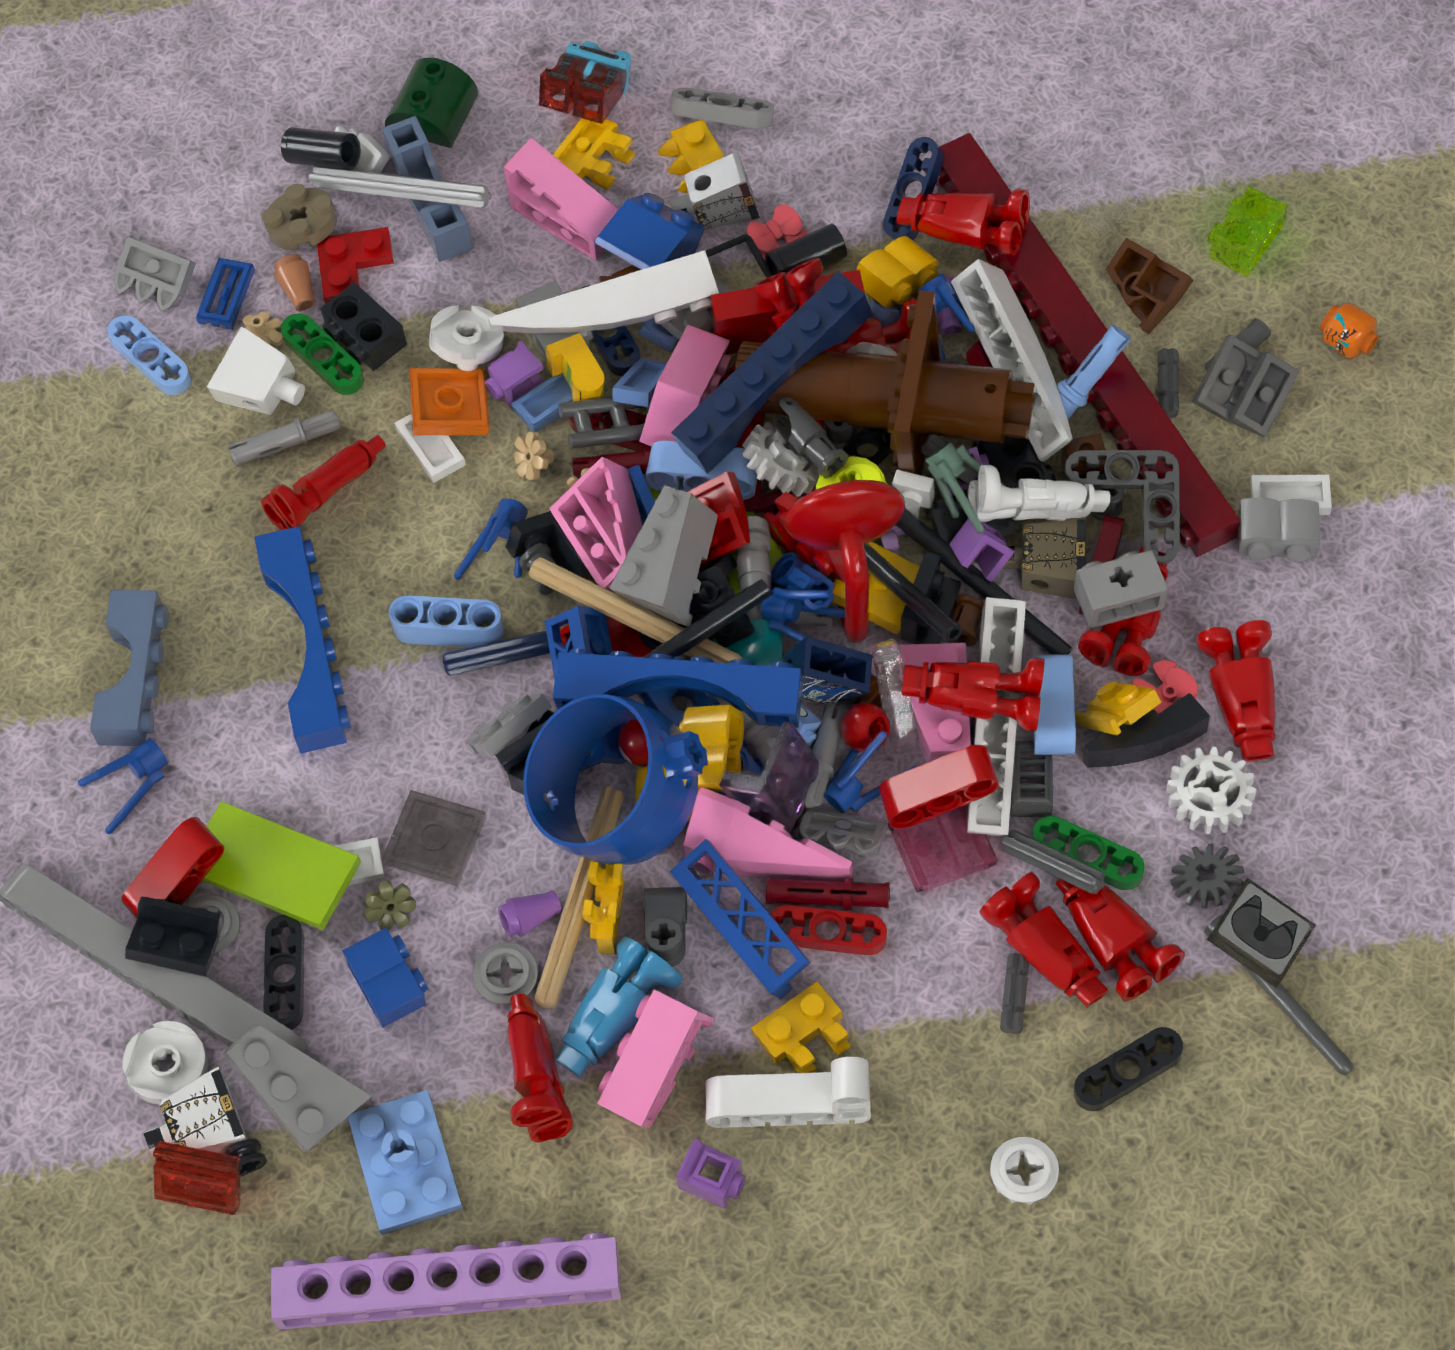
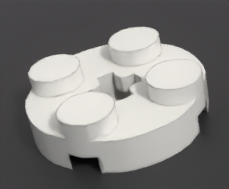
[429,305,504,371]
[122,1021,208,1105]

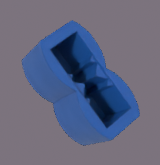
[342,928,429,1028]

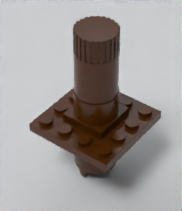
[735,290,1035,476]

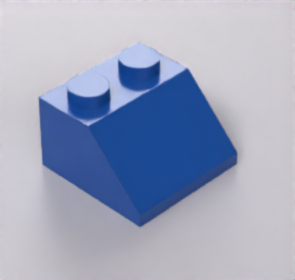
[595,193,705,270]

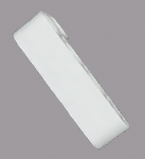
[705,1057,871,1128]

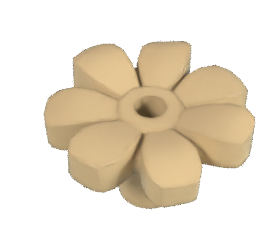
[237,312,284,346]
[514,432,554,480]

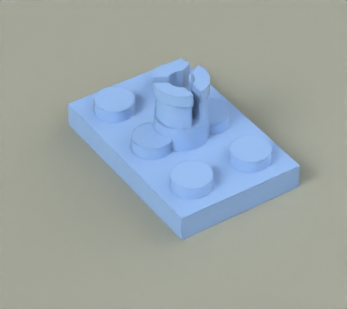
[348,1090,463,1235]

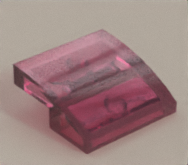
[887,804,998,893]

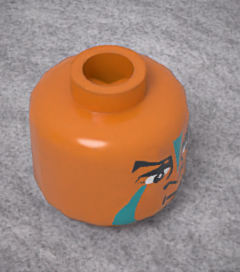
[1320,302,1379,359]

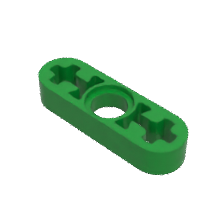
[281,313,364,395]
[1032,816,1144,890]

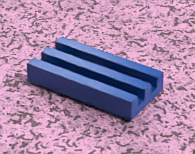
[196,258,255,330]

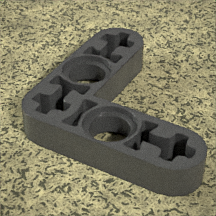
[1064,450,1180,565]

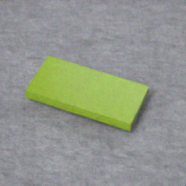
[202,801,362,930]

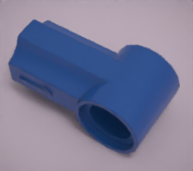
[771,553,835,610]

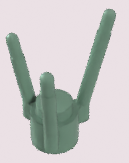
[925,441,1005,533]

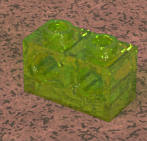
[1208,186,1288,277]

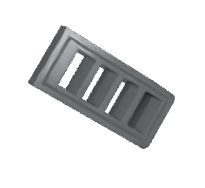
[1011,741,1053,817]

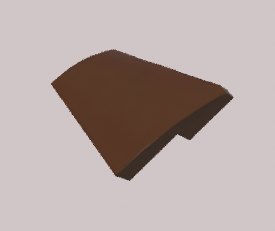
[1106,238,1194,334]

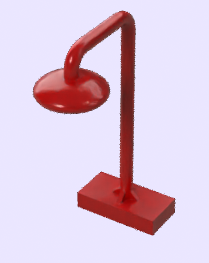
[711,269,905,643]

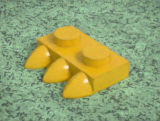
[657,120,724,193]

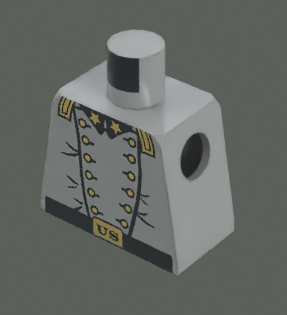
[669,152,760,230]

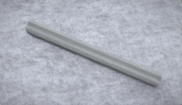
[308,166,491,208]

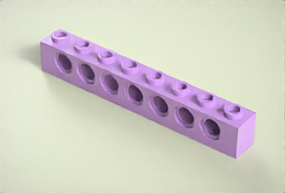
[271,1233,622,1330]

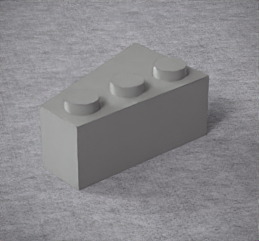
[609,485,718,627]
[221,1025,372,1151]

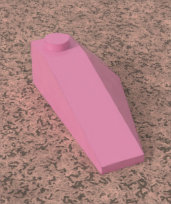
[683,787,853,881]

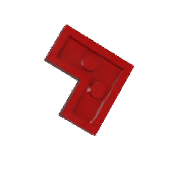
[317,227,394,304]

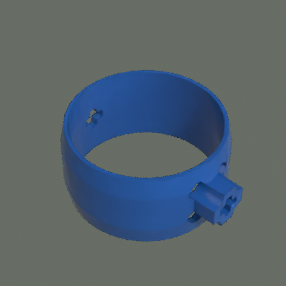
[523,694,708,865]

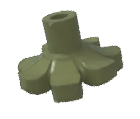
[364,881,416,931]

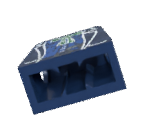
[783,636,873,704]

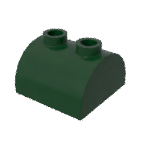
[385,58,479,148]

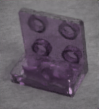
[719,722,819,832]

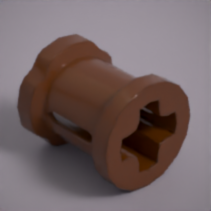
[952,594,985,647]

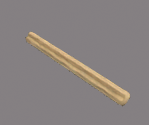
[529,558,742,663]
[534,786,624,1009]

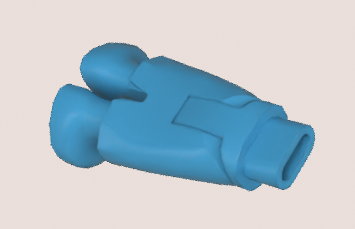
[554,937,684,1077]

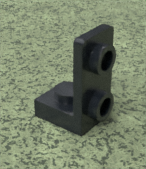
[506,511,590,580]
[692,553,755,648]

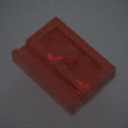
[153,1141,240,1215]

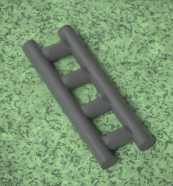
[558,396,650,449]

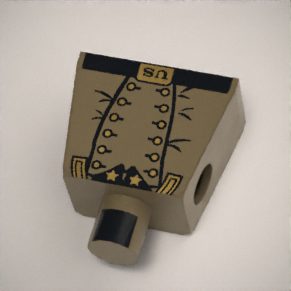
[1002,517,1086,600]

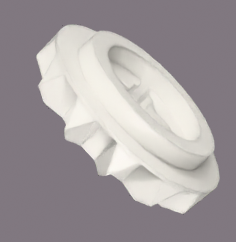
[990,1137,1059,1205]

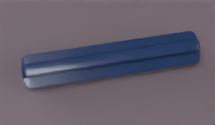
[443,631,550,676]

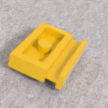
[1075,681,1161,735]

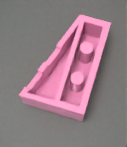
[504,138,619,260]
[639,325,732,446]
[549,457,642,595]
[886,643,971,763]
[597,989,714,1128]

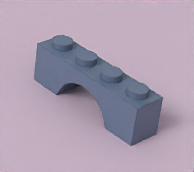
[382,116,473,262]
[90,590,169,746]

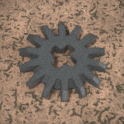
[1170,844,1245,909]

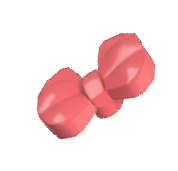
[745,205,807,262]
[1132,660,1198,714]

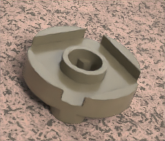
[262,183,337,250]

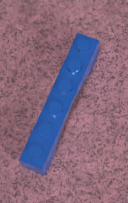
[254,526,351,754]
[553,648,803,728]

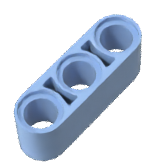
[645,441,757,500]
[389,596,505,647]
[1032,655,1076,755]

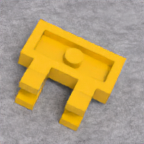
[553,110,635,191]
[582,862,625,954]
[750,981,850,1073]

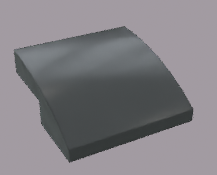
[1192,335,1300,437]

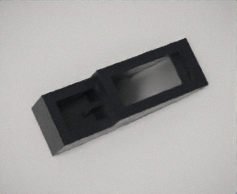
[1083,693,1210,768]

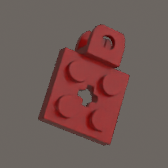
[761,492,845,583]

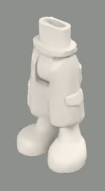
[968,465,1110,522]

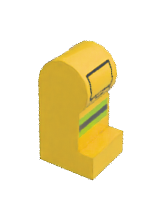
[546,333,605,401]

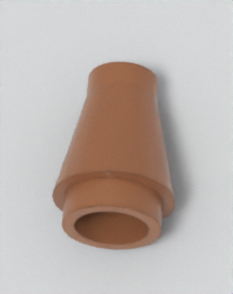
[274,254,316,312]

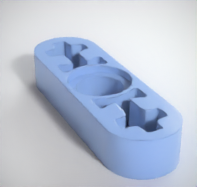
[107,315,191,395]

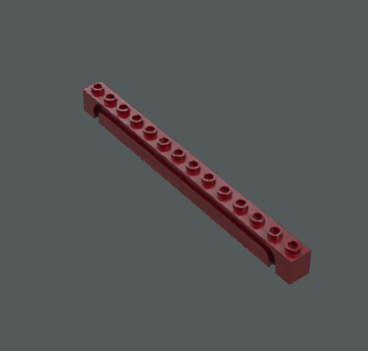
[936,133,1240,557]

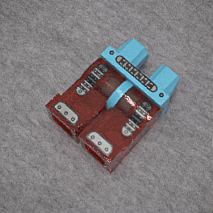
[539,41,631,124]

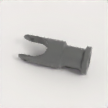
[771,397,848,479]

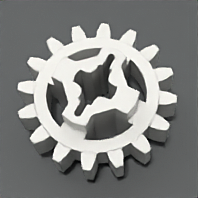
[742,422,820,497]
[1166,747,1256,834]

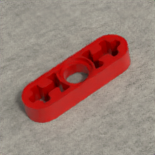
[771,905,887,955]

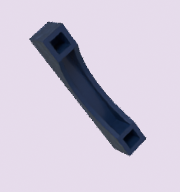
[671,271,873,474]

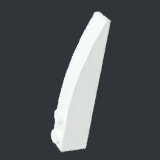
[488,250,719,333]
[950,259,1073,462]
[967,597,1026,836]

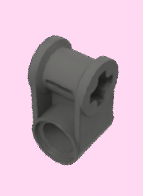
[643,887,687,967]

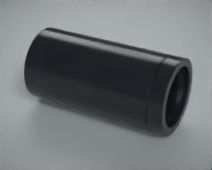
[281,127,361,170]
[765,223,847,275]

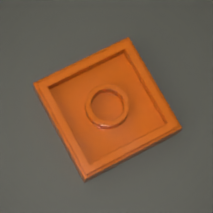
[409,368,489,436]

